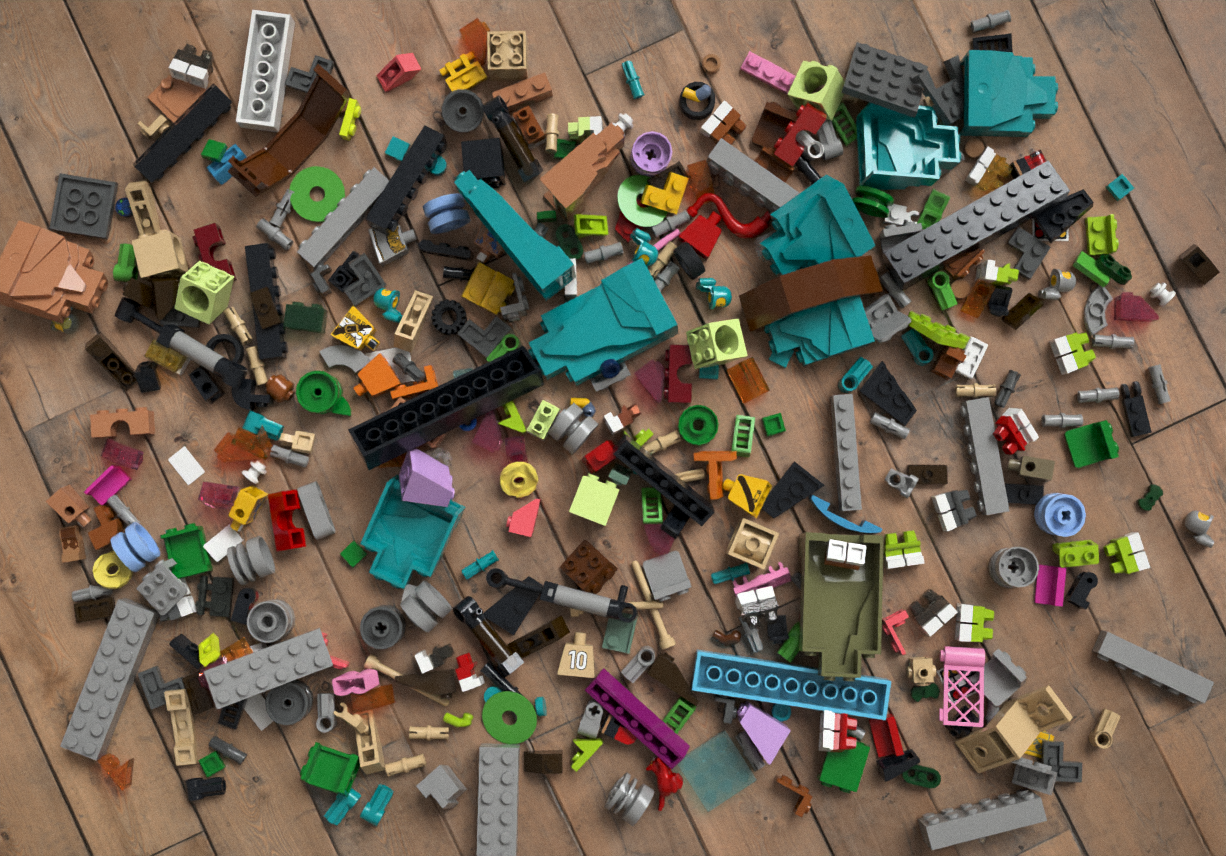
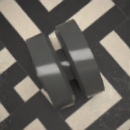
[441,89,484,132]
[360,605,406,649]
[265,679,314,725]

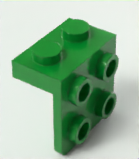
[1064,420,1119,468]

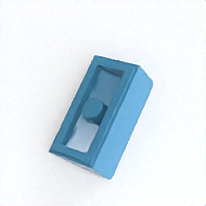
[206,143,247,185]

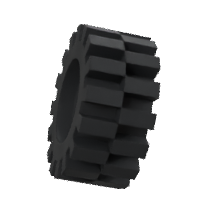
[431,299,467,335]

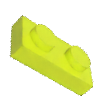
[339,98,361,141]
[198,633,220,667]

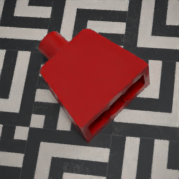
[678,211,722,260]
[581,439,617,475]

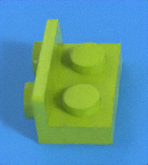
[1085,214,1119,256]
[1052,540,1099,568]

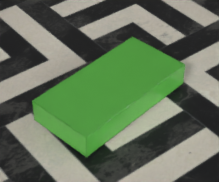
[1072,251,1110,288]

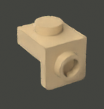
[138,115,172,140]

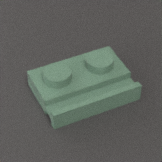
[602,612,638,654]

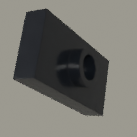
[1005,483,1044,505]
[660,505,690,539]
[169,634,203,669]

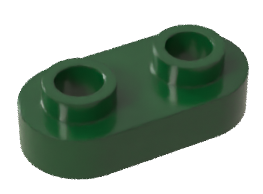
[556,224,584,261]
[1096,254,1132,285]
[901,764,941,788]

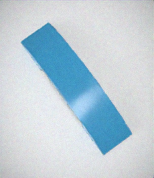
[809,495,882,533]

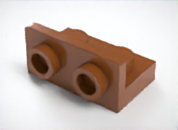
[754,147,795,183]
[943,248,985,280]

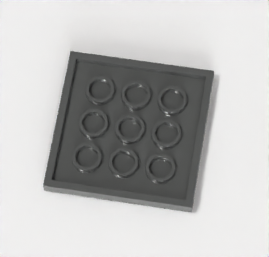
[841,42,928,118]

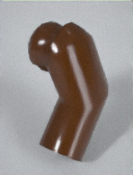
[711,630,741,646]

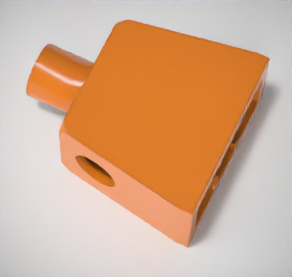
[353,353,403,397]

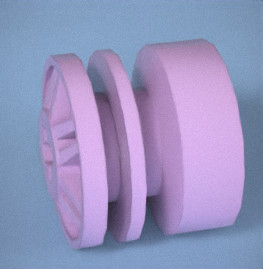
[630,131,672,177]

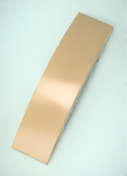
[164,689,197,766]

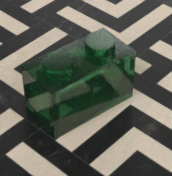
[283,302,328,333]

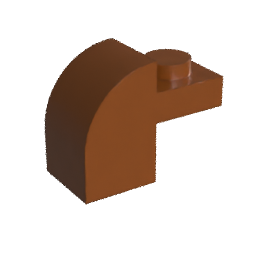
[930,345,967,380]
[88,505,124,550]

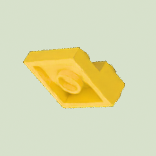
[461,262,515,315]

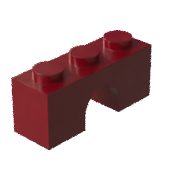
[193,223,237,281]
[664,345,692,404]

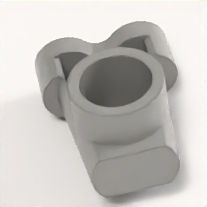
[884,468,919,499]

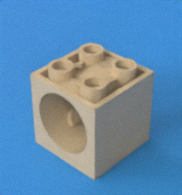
[487,31,528,81]
[132,230,188,283]
[725,518,779,569]

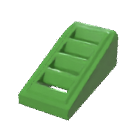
[832,103,857,146]
[731,415,755,457]
[641,487,663,524]
[662,696,697,734]

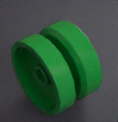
[296,370,343,414]

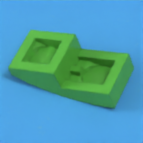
[917,189,950,229]

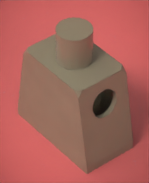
[1007,456,1055,482]

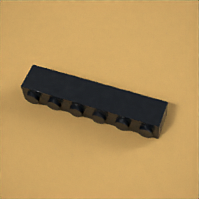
[133,83,232,183]
[366,125,447,236]
[245,243,289,361]
[613,434,715,526]

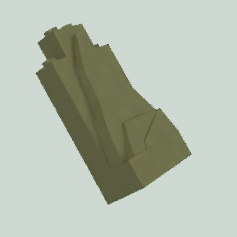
[799,532,884,681]

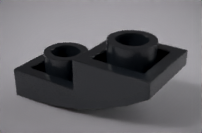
[328,251,360,293]

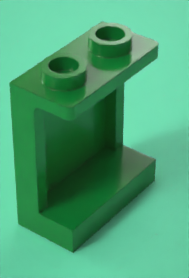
[160,523,213,579]
[817,741,870,794]
[300,742,360,798]

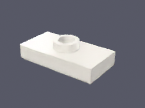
[955,336,988,380]

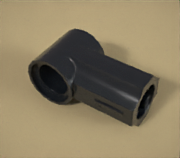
[185,777,226,801]

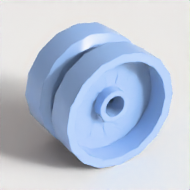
[422,193,471,234]
[1034,493,1086,537]
[110,522,160,572]

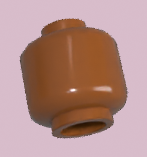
[265,374,295,403]

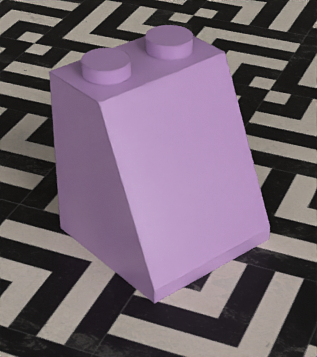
[399,448,455,507]
[737,701,791,764]

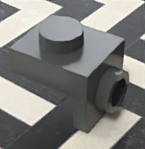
[311,264,332,296]
[714,695,737,724]

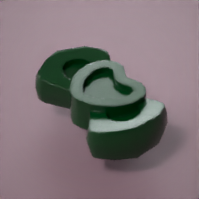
[1137,484,1163,511]
[910,683,940,702]

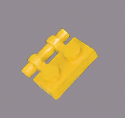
[439,51,488,91]

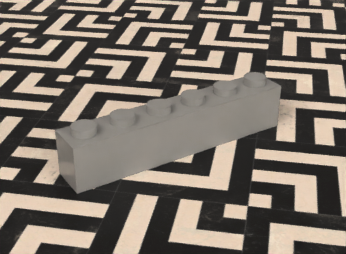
[297,167,389,268]
[830,394,862,511]
[960,397,1010,515]
[1092,630,1214,704]

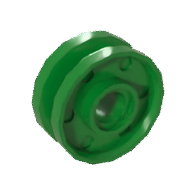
[852,186,894,218]
[678,405,719,446]

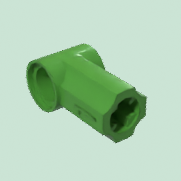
[113,243,138,282]
[928,271,958,311]
[486,334,520,362]
[777,621,800,663]

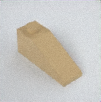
[125,179,160,236]
[394,290,433,353]
[353,708,385,775]

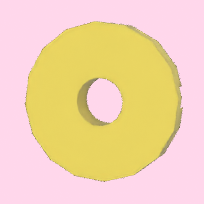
[500,462,538,498]
[93,551,133,590]

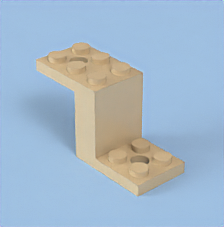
[955,685,1073,773]

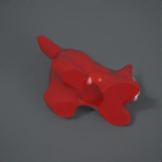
[646,757,683,811]

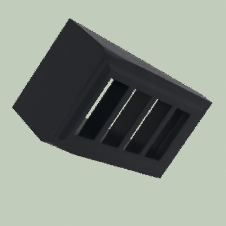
[973,33,1013,52]
[218,698,248,730]
[876,749,920,782]

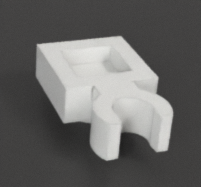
[883,204,919,226]

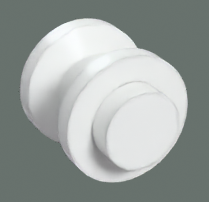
[613,113,634,137]
[1150,282,1176,307]
[242,460,267,484]

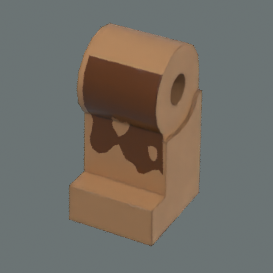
[59,525,86,563]

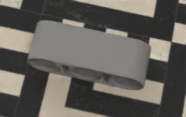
[298,481,336,540]

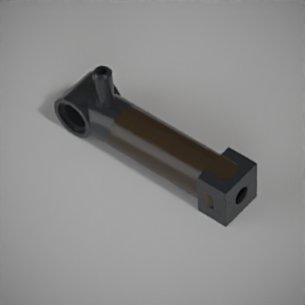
[482,95,543,182]
[453,596,524,678]

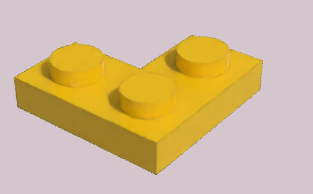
[640,171,689,215]

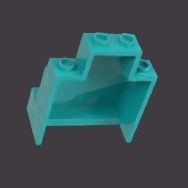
[959,50,1058,137]
[856,102,961,190]
[760,174,876,276]
[764,296,875,366]
[360,474,466,589]

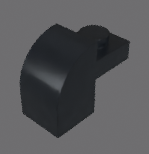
[231,379,274,411]

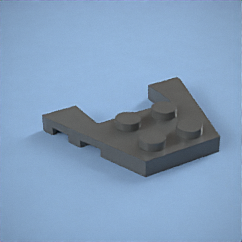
[913,55,964,126]

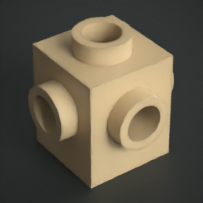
[907,657,936,686]

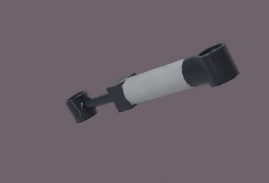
[114,297,248,388]
[486,568,638,623]

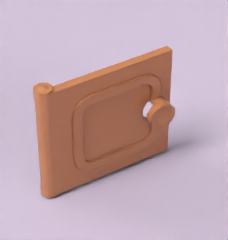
[147,74,206,123]

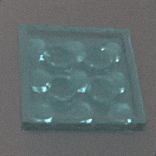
[678,729,757,812]

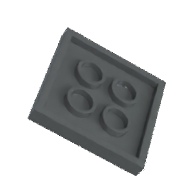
[49,173,118,239]

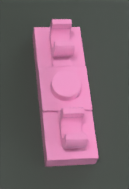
[740,51,796,94]
[733,562,791,597]

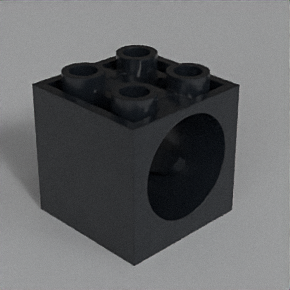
[461,138,506,188]

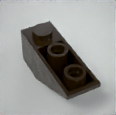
[85,331,137,391]

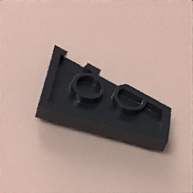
[859,361,917,426]
[761,461,825,518]

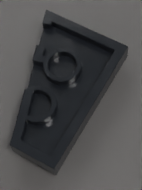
[1033,189,1094,243]
[483,576,544,635]

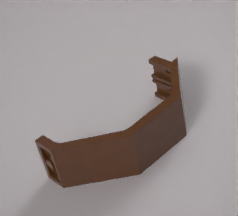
[228,64,350,197]
[739,255,883,333]

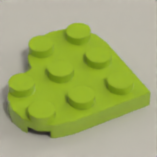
[908,311,970,349]

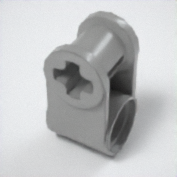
[577,699,603,739]

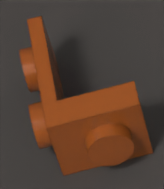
[775,774,813,818]

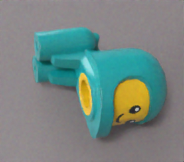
[630,228,659,266]
[696,278,732,309]
[373,288,403,323]

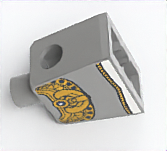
[368,224,417,267]

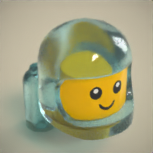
[50,307,80,334]

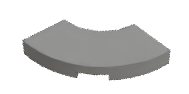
[1084,285,1113,336]
[319,345,371,373]

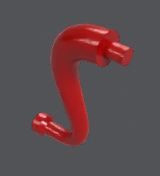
[686,193,771,239]

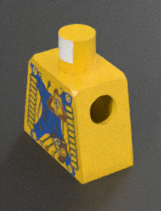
[228,485,268,532]

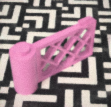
[939,646,985,727]

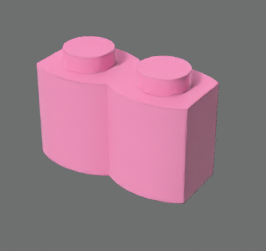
[332,669,379,696]

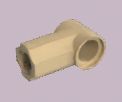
[1089,708,1121,749]

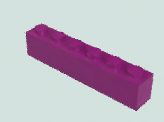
[585,668,690,769]

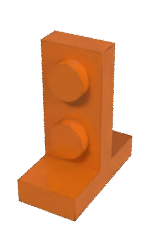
[390,365,438,400]
[694,451,737,499]

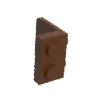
[752,102,798,150]
[561,540,618,594]

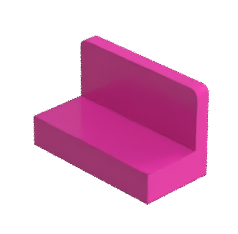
[84,465,132,505]
[1034,565,1066,607]

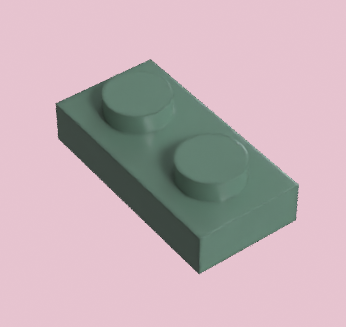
[608,463,632,485]

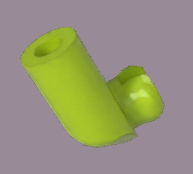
[443,713,473,728]

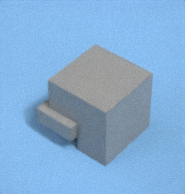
[417,765,467,808]

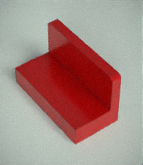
[869,714,904,757]

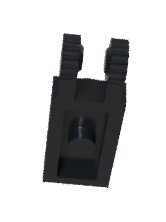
[419,240,473,261]
[1120,381,1152,437]

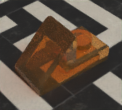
[960,278,996,319]
[231,426,272,460]
[98,753,134,791]

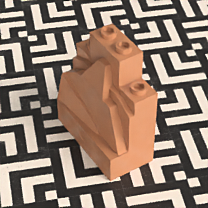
[540,122,625,224]
[0,220,108,324]

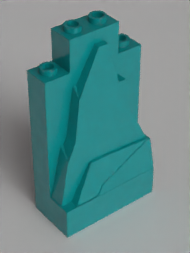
[454,170,576,301]
[528,258,679,386]

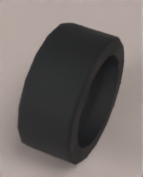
[679,81,715,120]
[673,242,706,280]
[206,334,244,364]

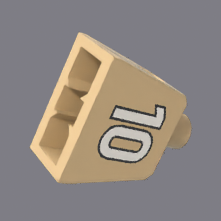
[557,632,595,678]

